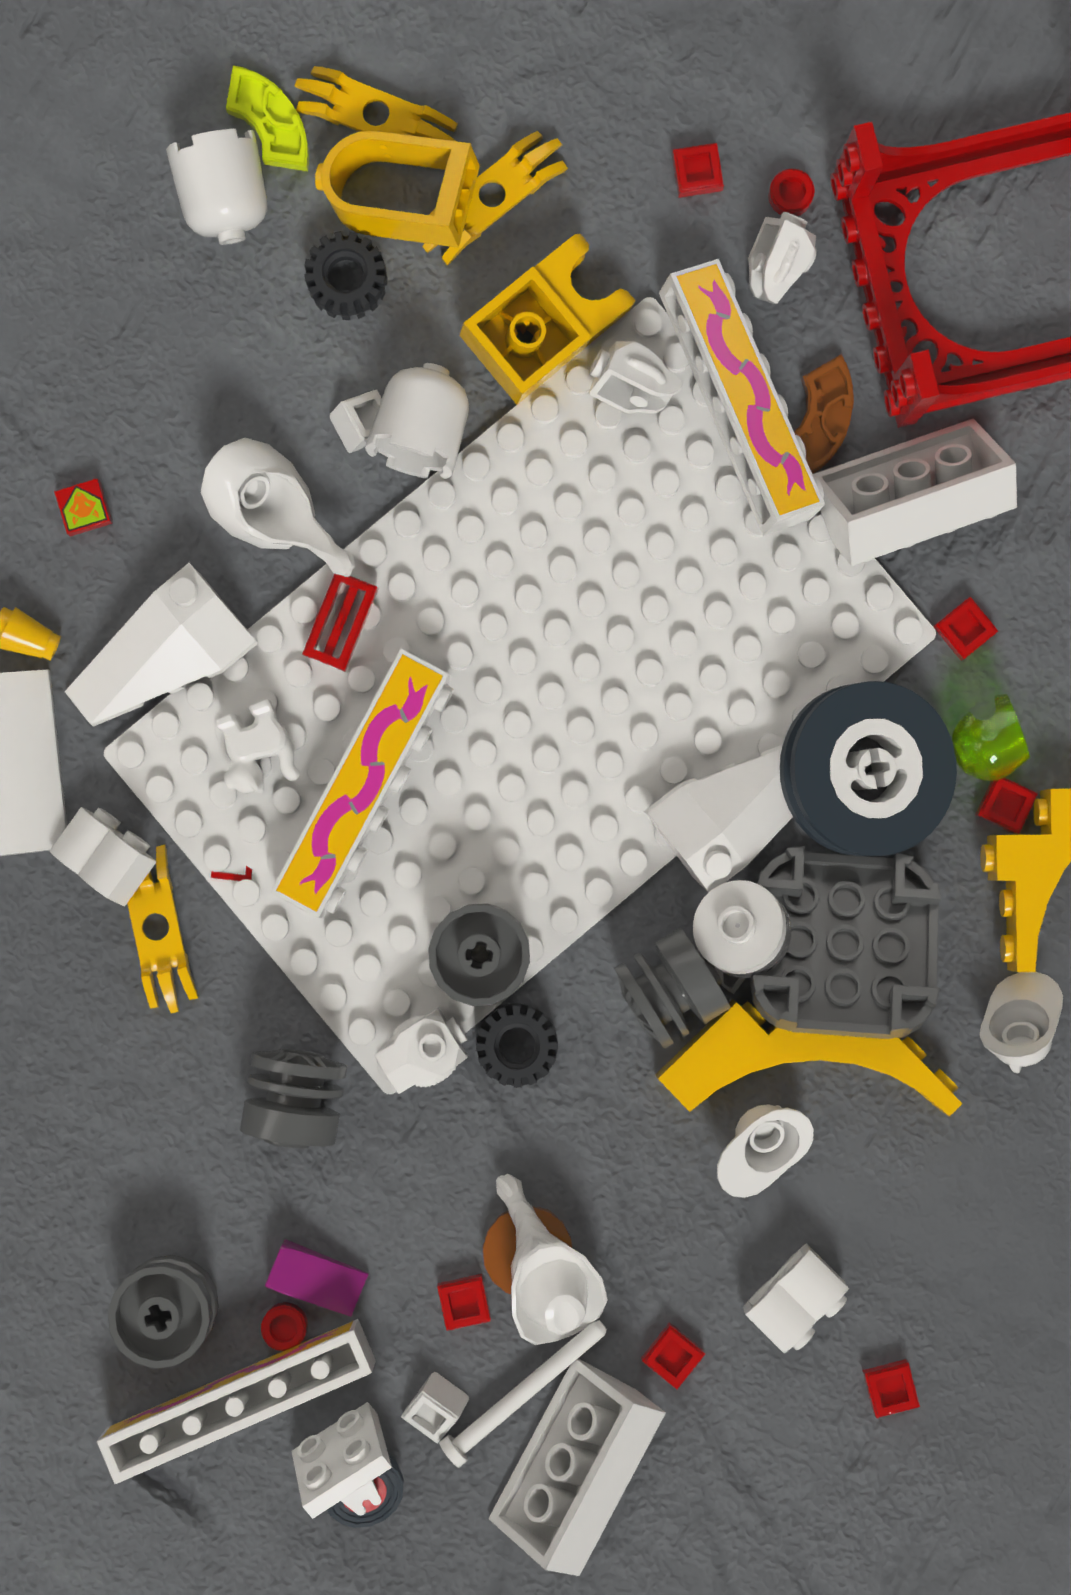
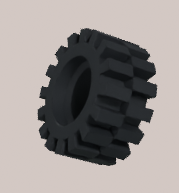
[304,231,388,320]
[476,1003,558,1088]

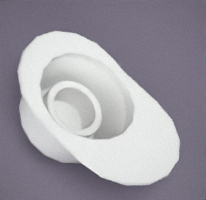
[980,972,1063,1073]
[717,1104,814,1198]

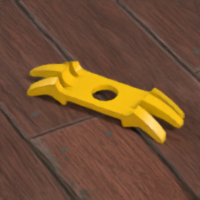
[294,66,458,141]
[422,131,568,266]
[127,845,199,1013]

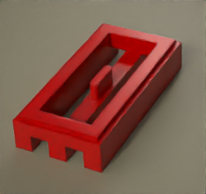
[302,573,379,672]

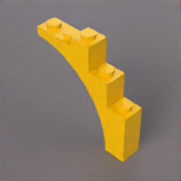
[980,788,1071,972]
[655,999,962,1116]

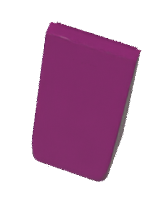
[265,1239,369,1317]

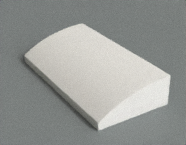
[0,670,67,856]

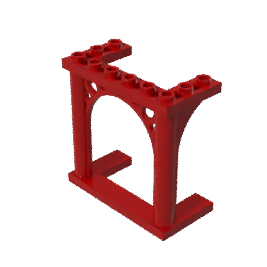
[830,112,1071,428]

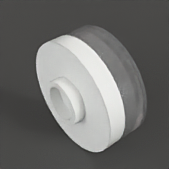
[693,880,792,978]

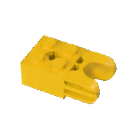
[459,234,636,405]

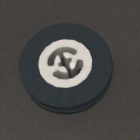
[780,681,957,856]

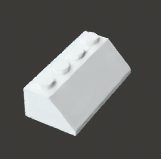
[812,419,1017,566]
[488,1359,666,1576]

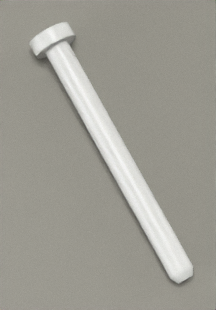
[439,1320,607,1468]

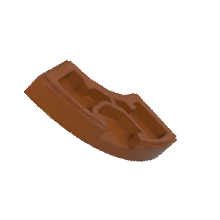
[794,354,854,474]

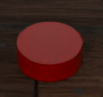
[768,168,815,216]
[261,1302,308,1351]

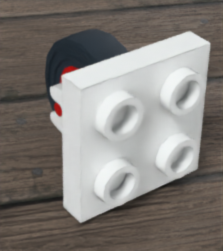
[291,1402,404,1528]

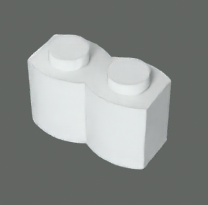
[50,807,156,907]
[743,1243,849,1353]

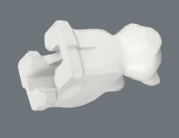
[215,699,300,794]

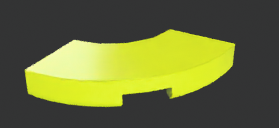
[226,65,309,172]

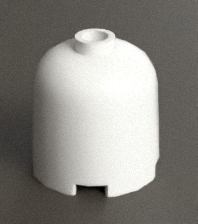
[166,129,267,245]
[365,363,469,479]

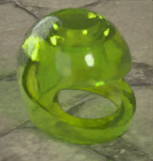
[952,694,1030,781]

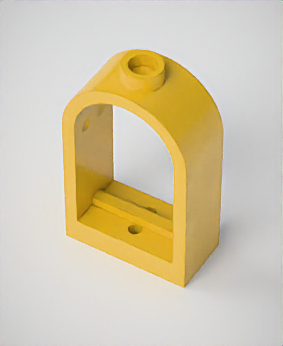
[315,131,480,248]

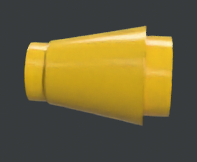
[0,607,61,661]

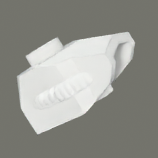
[748,212,817,304]
[588,341,683,414]
[375,1008,468,1094]

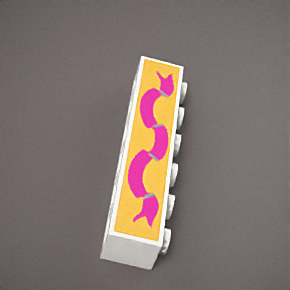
[659,259,825,536]
[270,649,454,918]
[97,1319,376,1484]

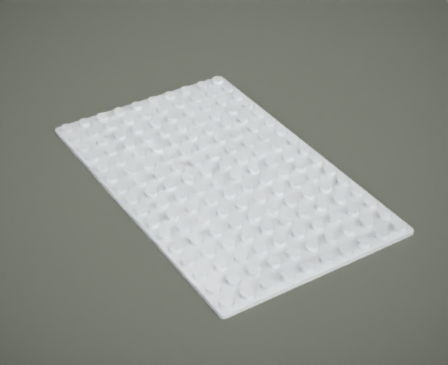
[104,297,936,1094]

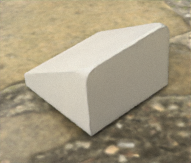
[330,389,382,453]
[401,1372,469,1444]

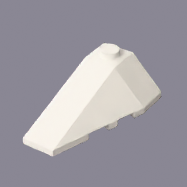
[65,563,258,727]
[644,744,793,893]

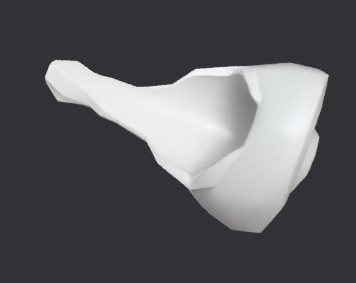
[200,438,355,577]
[496,1174,608,1345]

